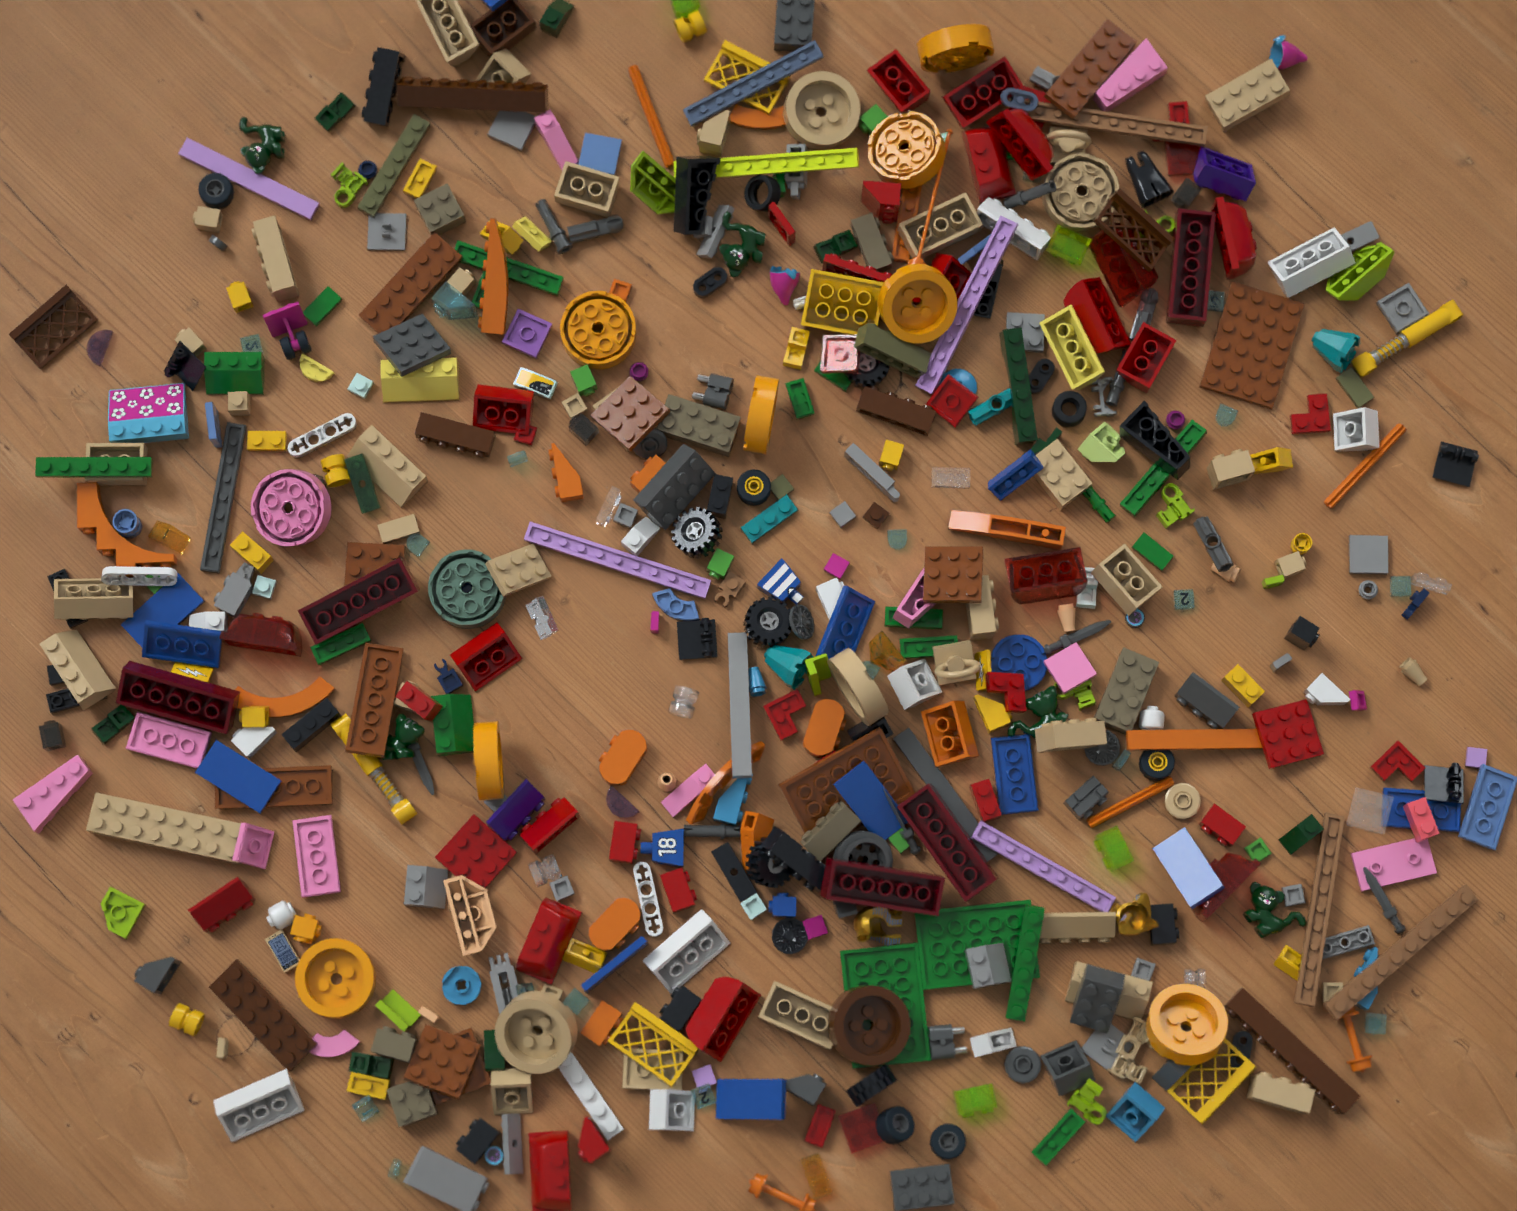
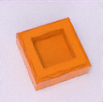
[609,279,632,302]

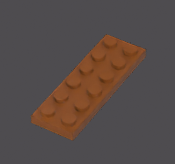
[1044,19,1137,119]
[359,232,463,333]
[345,643,404,758]
[215,765,333,810]

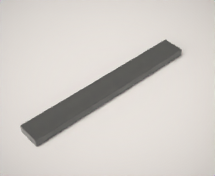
[200,422,247,574]
[893,727,998,862]

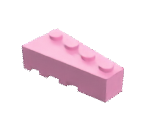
[1093,38,1168,112]
[893,568,936,628]
[13,755,93,834]

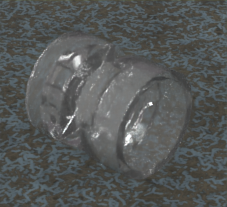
[668,685,699,719]
[528,854,563,888]

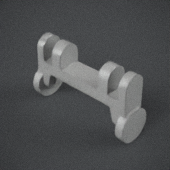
[1091,377,1117,417]

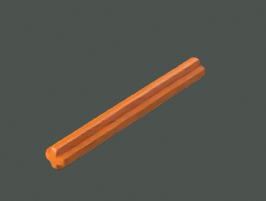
[1087,776,1174,828]

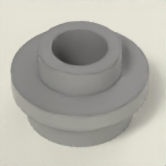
[1358,580,1378,600]

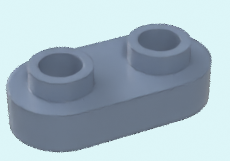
[1000,88,1038,111]

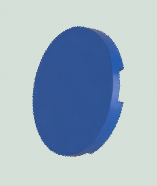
[991,634,1047,691]

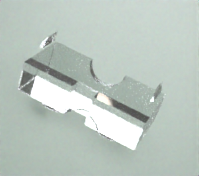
[590,486,622,527]
[525,596,559,640]

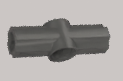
[1193,516,1234,572]

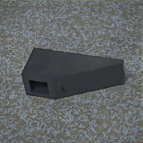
[974,260,1004,319]

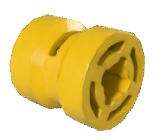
[1290,533,1312,555]

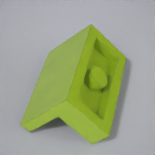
[805,653,832,696]
[375,989,421,1032]

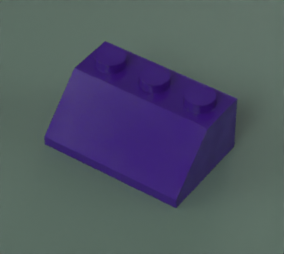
[1193,146,1256,201]
[486,779,545,842]

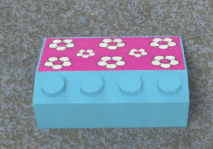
[108,383,189,443]

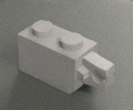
[785,144,808,199]
[214,562,255,619]

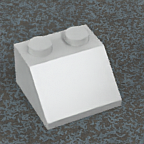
[1333,407,1379,451]
[887,659,942,710]
[649,1089,695,1131]

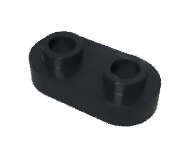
[693,267,727,298]
[1029,359,1055,394]
[1230,1031,1253,1068]

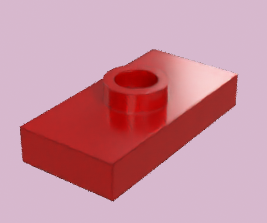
[804,1104,836,1148]

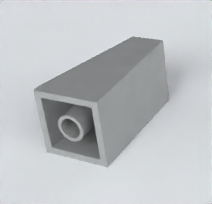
[403,1146,490,1211]

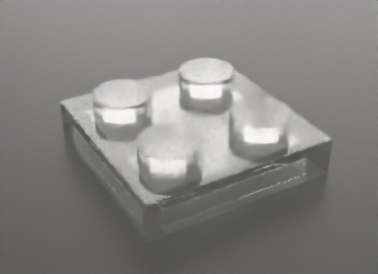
[1346,787,1394,835]

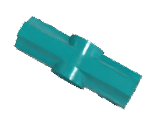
[967,388,1012,426]

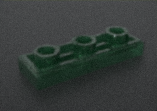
[344,453,381,514]

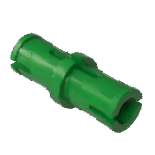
[1082,486,1116,523]

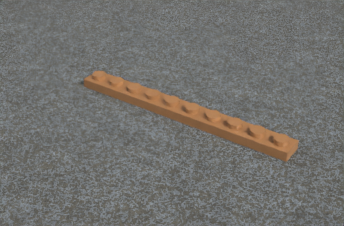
[1024,100,1208,147]
[1294,813,1345,1007]
[1323,884,1478,1020]

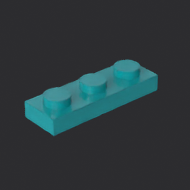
[741,494,798,544]

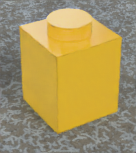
[226,281,254,313]
[879,440,904,471]
[239,706,269,727]

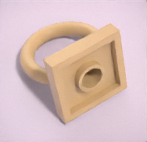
[1047,126,1091,165]
[932,640,981,685]

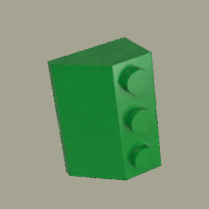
[204,352,265,395]
[431,694,474,756]

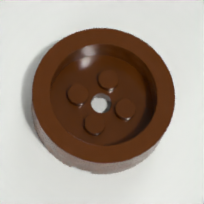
[828,985,910,1066]

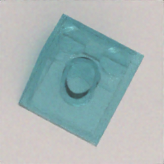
[431,282,478,320]

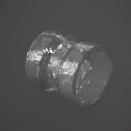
[1184,969,1206,988]

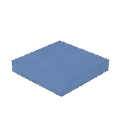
[578,133,622,175]
[205,402,222,448]

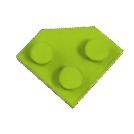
[101,886,146,939]

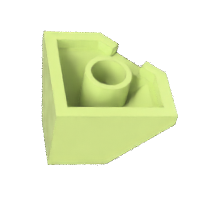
[1077,421,1125,462]

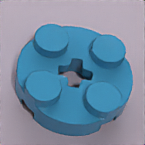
[442,966,482,1005]

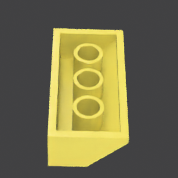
[1039,305,1105,390]
[381,358,459,403]

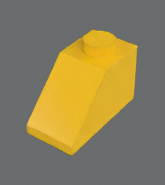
[479,220,523,255]
[1250,447,1293,474]
[973,694,1012,734]

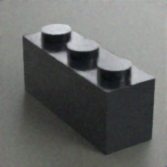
[281,698,341,753]

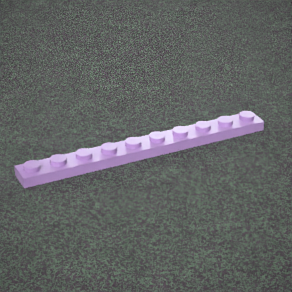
[915,215,1018,394]
[524,522,711,599]

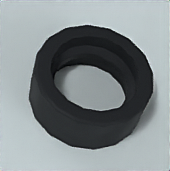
[744,175,781,212]

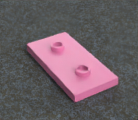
[126,712,212,769]
[292,815,341,898]
[1351,838,1437,891]

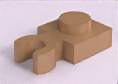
[714,571,745,608]

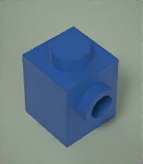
[769,893,796,918]

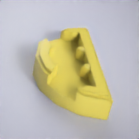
[300,353,335,382]

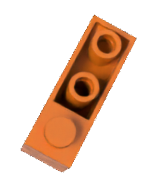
[548,443,584,503]
[740,811,774,873]

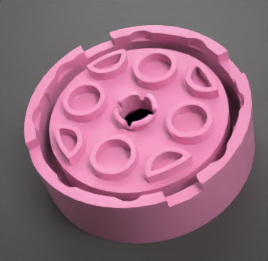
[251,469,331,546]

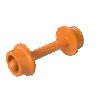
[1339,1006,1372,1073]
[748,1173,816,1211]

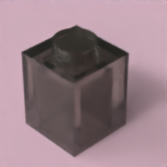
[1172,178,1202,209]
[569,413,599,446]
[39,720,66,751]

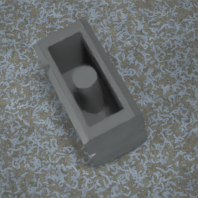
[1064,776,1109,820]

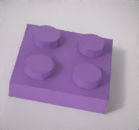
[502,309,553,359]

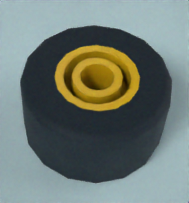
[737,469,771,506]
[1139,750,1175,781]

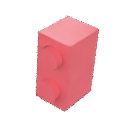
[1403,797,1440,843]

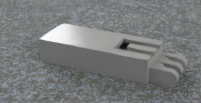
[844,443,900,502]
[489,953,520,1014]

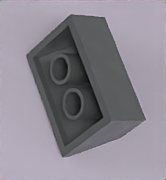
[1175,672,1240,729]

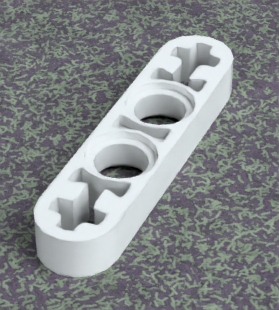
[288,413,357,458]
[101,566,178,586]
[633,862,663,937]

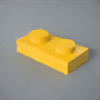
[403,158,437,199]
[247,431,287,451]
[347,1072,390,1100]

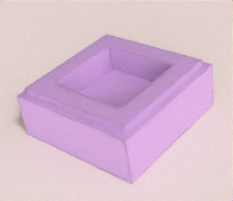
[1465,747,1487,769]
[692,1064,717,1090]

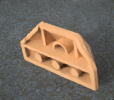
[443,875,497,956]

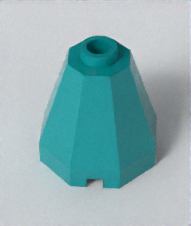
[1312,329,1361,373]
[764,645,813,690]

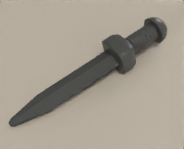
[1044,620,1111,655]
[408,742,435,795]
[883,789,921,855]
[1363,867,1405,934]

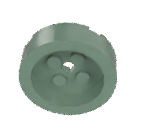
[428,550,506,629]

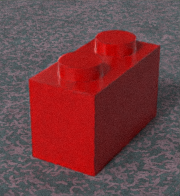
[395,681,443,722]
[969,779,1002,823]
[1199,803,1246,847]
[609,821,641,864]
[660,867,697,914]

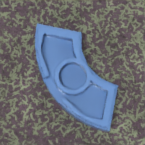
[958,234,991,264]
[652,588,700,621]

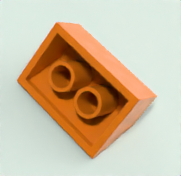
[921,700,979,767]

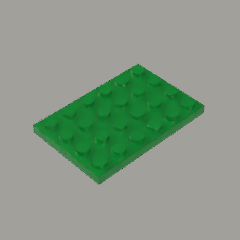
[914,900,1040,990]
[840,943,931,1069]

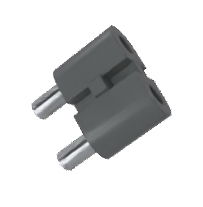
[692,373,734,410]
[927,1024,967,1061]

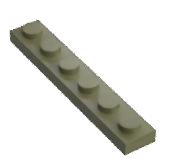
[357,114,431,218]

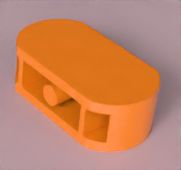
[803,699,847,758]
[599,730,647,786]
[589,898,641,952]

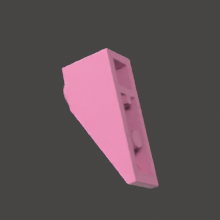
[534,109,579,170]
[661,764,715,817]

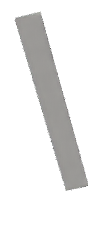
[728,632,752,778]

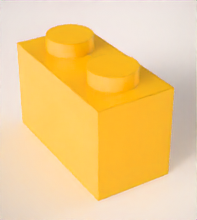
[230,531,274,574]
[1221,664,1265,708]

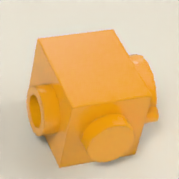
[290,914,322,944]

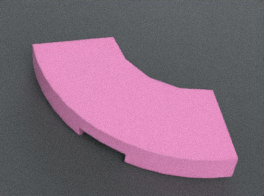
[310,1030,360,1057]

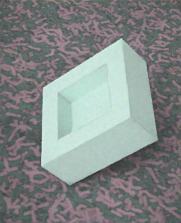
[348,373,374,399]
[252,575,277,600]
[740,893,767,920]

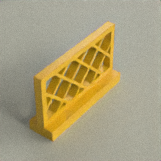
[704,40,791,115]
[608,1002,699,1087]
[1167,1038,1256,1125]

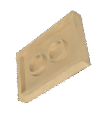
[485,543,551,597]
[622,1048,683,1090]

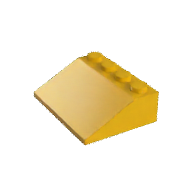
[801,269,884,336]

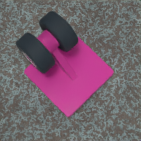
[263,302,312,360]

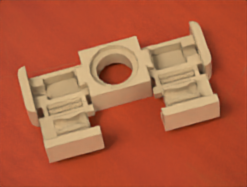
[1107,1017,1154,1084]

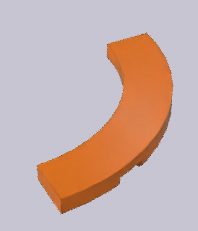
[730,104,786,130]
[235,676,335,718]
[686,741,765,824]

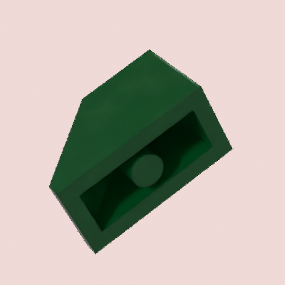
[539,0,575,38]
[1278,814,1324,855]

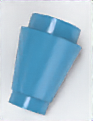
[748,667,767,697]

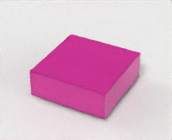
[824,553,850,579]
[650,611,659,634]
[1349,690,1367,711]
[802,915,828,939]

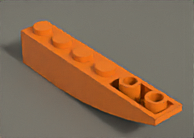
[478,218,509,335]
[948,510,1066,550]

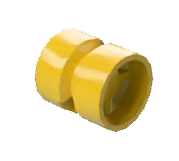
[674,10,707,43]
[320,454,351,488]
[169,1003,205,1037]

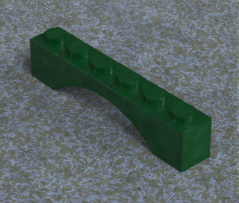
[999,327,1038,445]

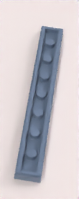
[682,40,824,127]

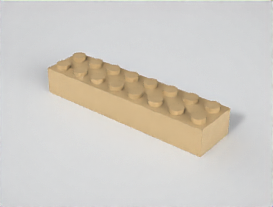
[86,792,242,865]

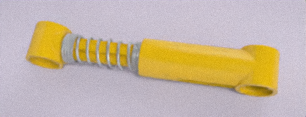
[1351,299,1464,378]
[330,713,417,825]

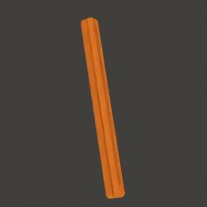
[628,65,674,168]
[1324,423,1406,508]

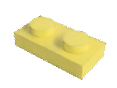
[512,216,552,252]

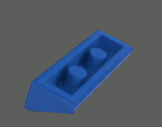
[988,449,1044,501]

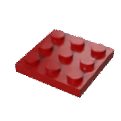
[1252,699,1324,769]
[435,814,517,889]

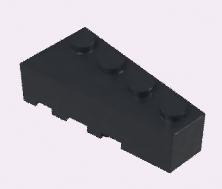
[361,47,405,127]
[673,156,721,235]
[1119,400,1190,480]
[761,827,825,893]

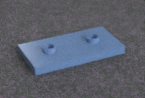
[1458,764,1517,850]

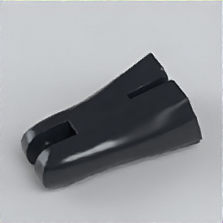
[1125,151,1174,208]

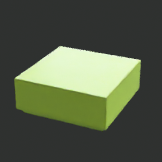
[1262,575,1285,589]

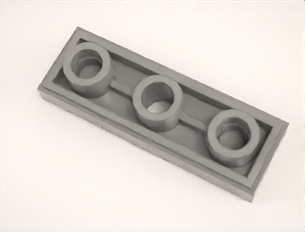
[696,205,734,258]
[1341,221,1380,251]
[1322,925,1375,960]
[501,1114,523,1174]

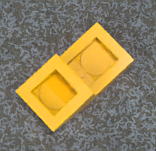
[783,327,810,370]

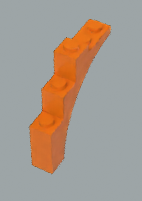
[77,482,177,578]

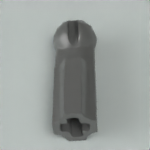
[567,215,624,244]
[1129,288,1159,341]

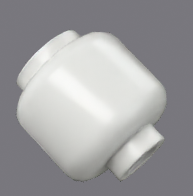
[1139,706,1165,730]
[266,901,297,930]

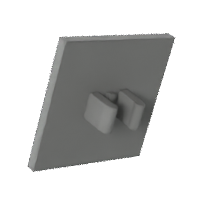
[367,213,407,251]
[1081,1024,1133,1074]

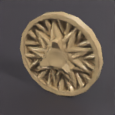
[1164,783,1201,819]

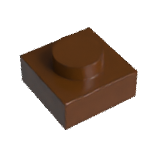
[863,502,890,529]

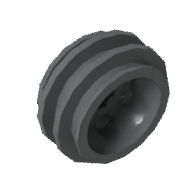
[833,830,893,867]

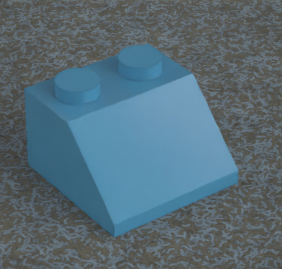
[1106,1082,1165,1142]

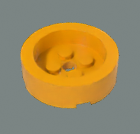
[917,24,995,73]
[868,111,946,189]
[878,264,957,344]
[560,291,636,370]
[743,375,779,454]
[473,721,504,801]
[295,938,376,1019]
[1146,984,1228,1066]

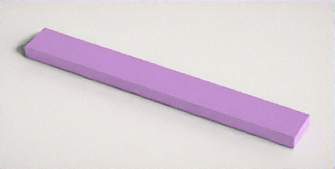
[178,138,320,221]
[971,821,1116,912]

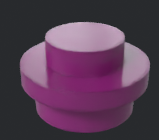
[630,362,649,381]
[1166,411,1185,430]

